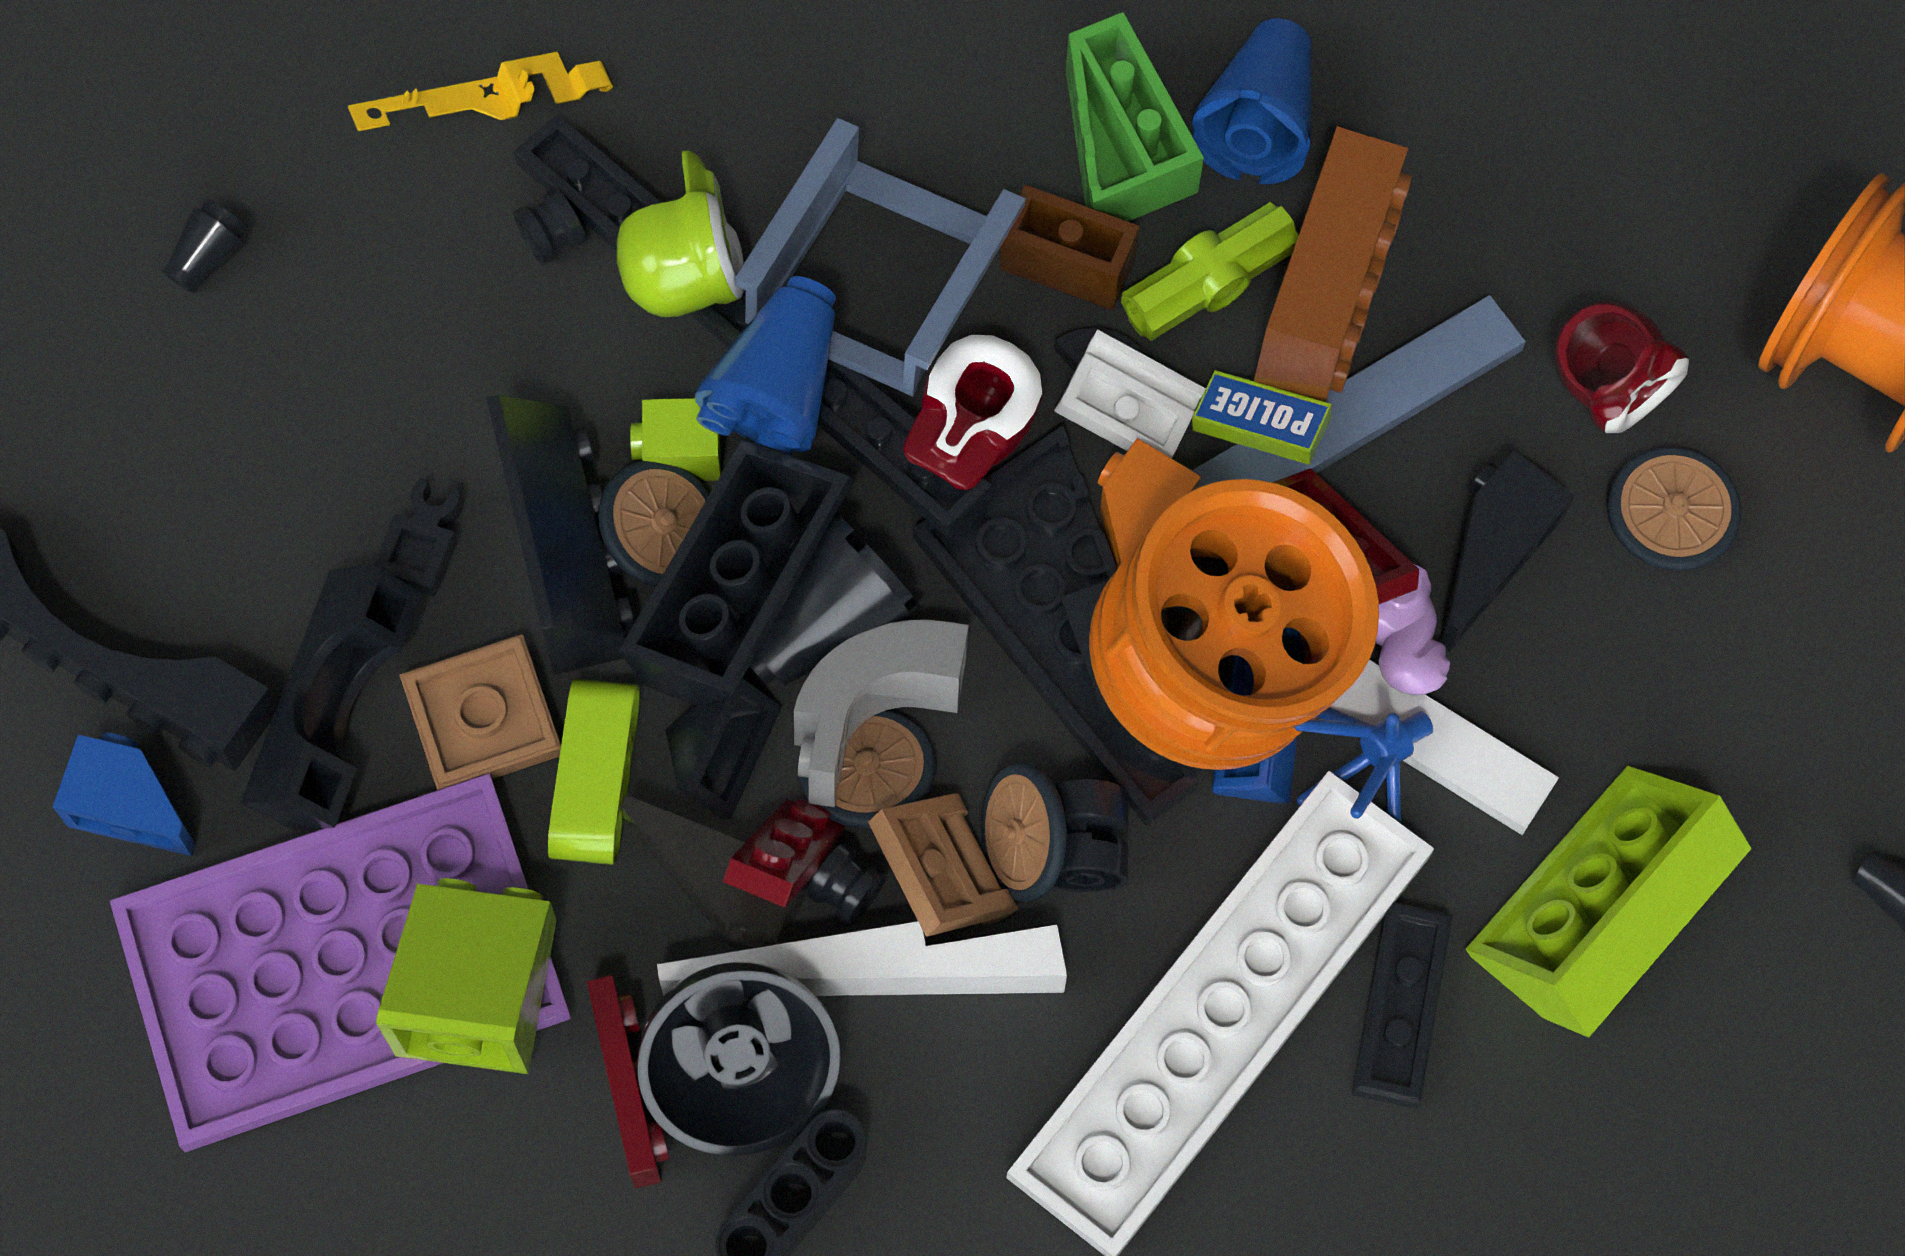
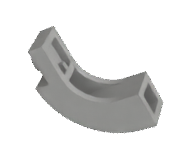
[794,620,969,807]

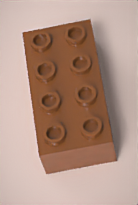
[1254,126,1413,402]

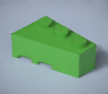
[1066,12,1204,222]

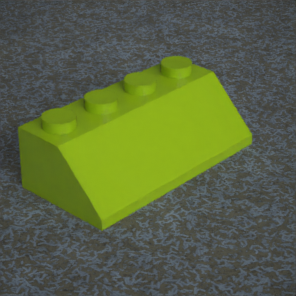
[1466,766,1751,1038]

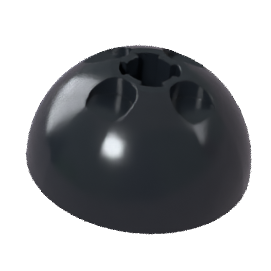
[637,962,840,1155]

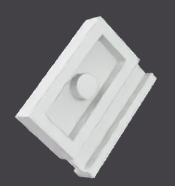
[1054,330,1206,459]

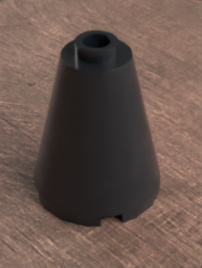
[749,512,921,686]

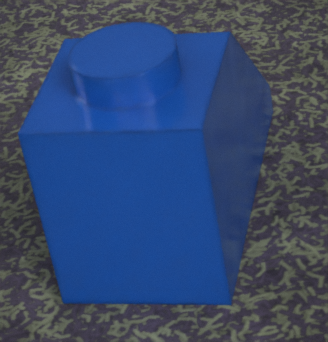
[53,733,196,856]

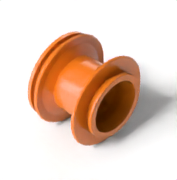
[1758,173,1905,453]

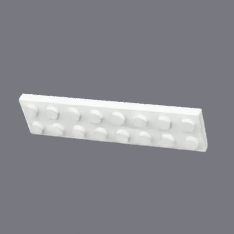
[1006,771,1434,1256]

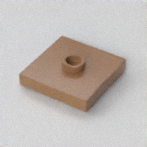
[400,634,561,791]

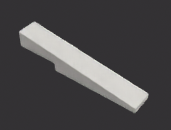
[657,921,1067,996]

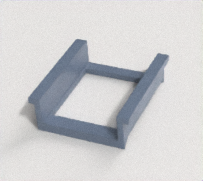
[735,118,1026,396]

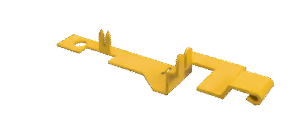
[348,52,613,131]

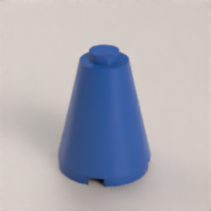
[1191,18,1312,184]

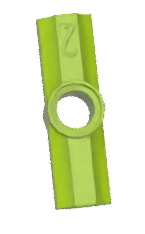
[1121,202,1299,341]

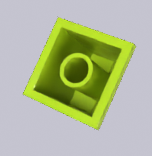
[376,878,557,1074]

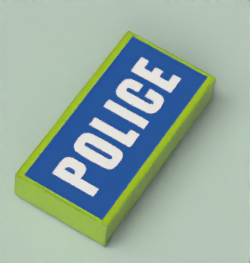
[1192,370,1332,465]

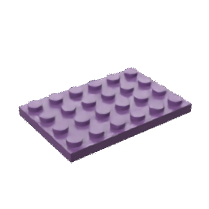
[110,773,571,1152]

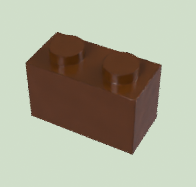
[1000,184,1140,311]

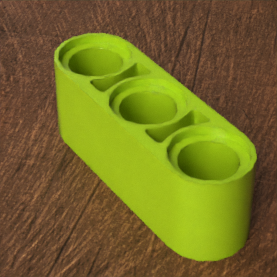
[548,678,640,865]

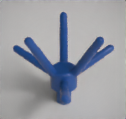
[1294,707,1433,824]

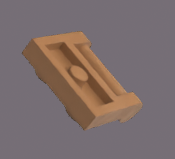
[868,793,1018,937]

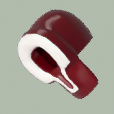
[1555,301,1689,433]
[903,335,1043,490]

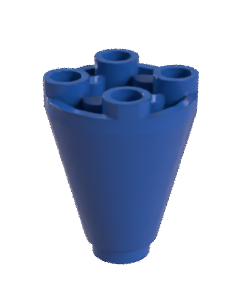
[695,276,836,455]

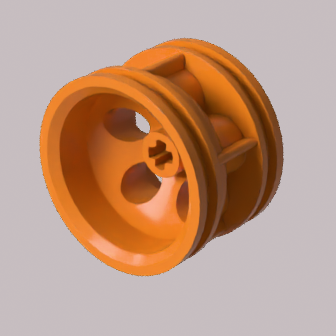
[1089,479,1379,770]

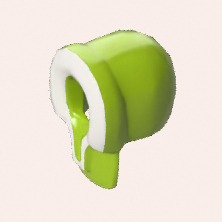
[617,150,745,317]

